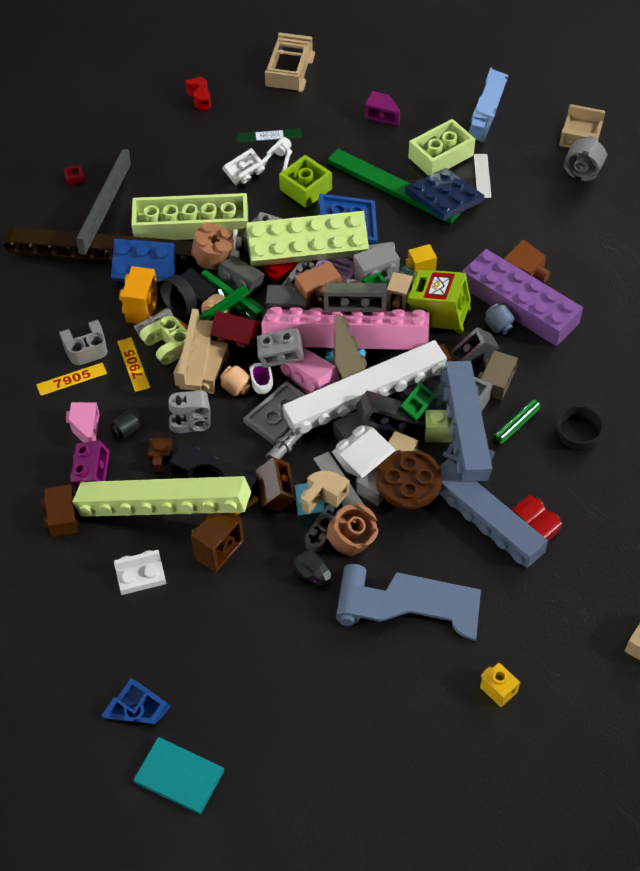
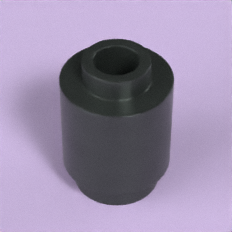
[110,409,143,439]

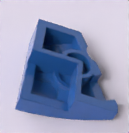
[102,678,171,724]

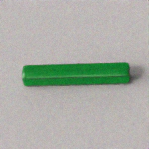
[199,285,250,321]
[494,399,541,444]

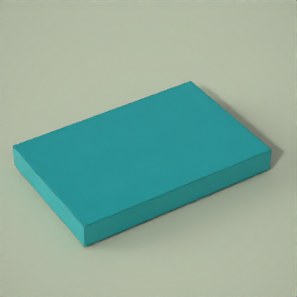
[134,737,224,815]

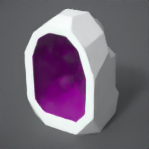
[249,363,273,394]

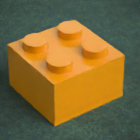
[119,266,159,324]

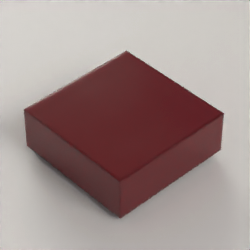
[63,165,85,186]

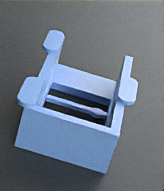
[468,67,509,143]

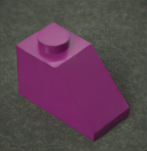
[365,91,400,126]

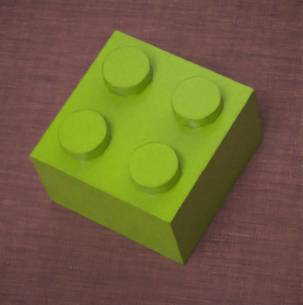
[279,155,332,208]

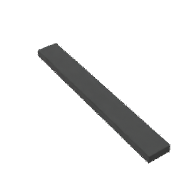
[76,149,131,255]

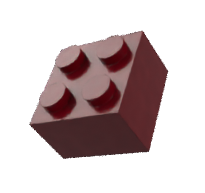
[210,311,262,349]

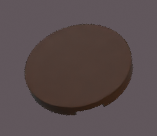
[375,450,442,509]

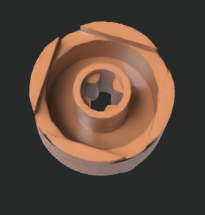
[191,222,234,270]
[326,504,378,557]

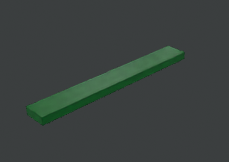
[328,149,461,224]

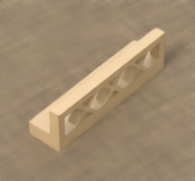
[177,309,213,391]

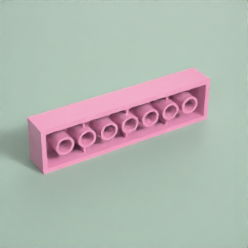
[262,307,430,350]

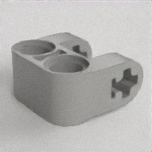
[59,319,108,365]
[169,390,211,433]

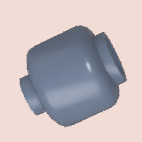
[485,303,515,334]

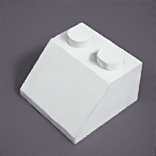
[332,425,395,478]

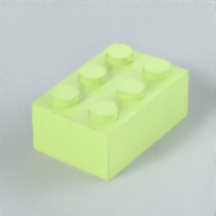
[408,119,476,176]

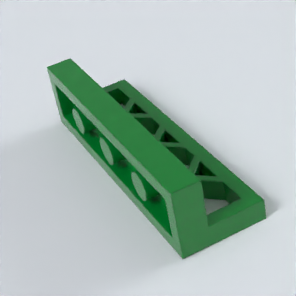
[201,269,266,322]

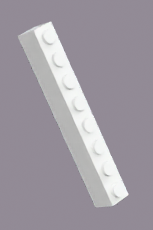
[283,340,447,436]

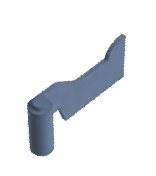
[336,564,481,641]

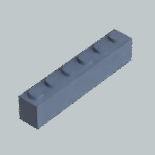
[440,361,492,482]
[439,458,548,568]

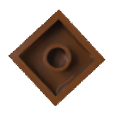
[191,513,244,572]

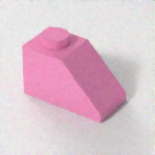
[66,402,100,443]

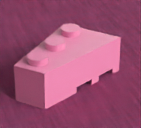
[280,347,340,394]

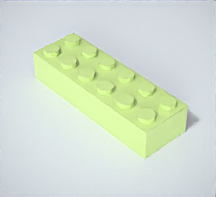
[131,193,248,240]
[246,211,369,267]

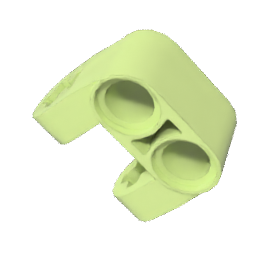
[140,316,187,365]

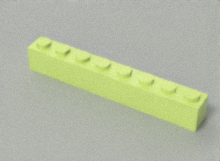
[73,476,251,517]

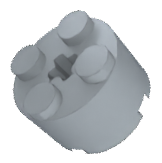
[564,136,607,181]

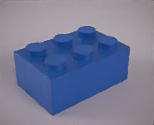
[111,238,177,285]

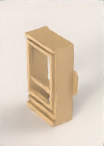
[265,33,315,92]

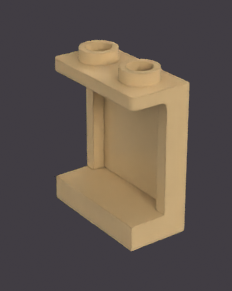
[559,104,605,148]
[173,340,230,394]

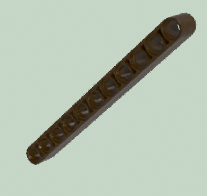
[3,227,203,268]

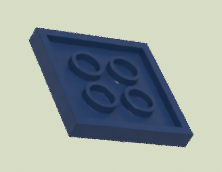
[405,168,485,221]

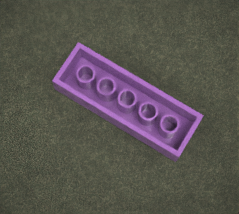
[462,249,583,346]

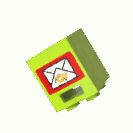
[407,269,471,334]

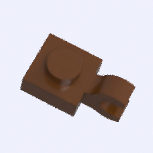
[148,438,172,473]

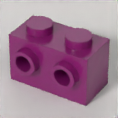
[70,440,110,489]

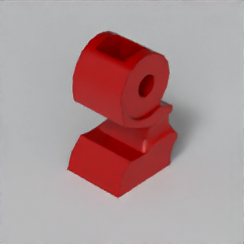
[185,76,211,111]

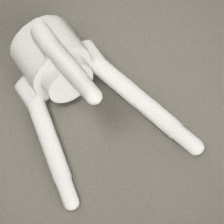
[263,137,292,171]

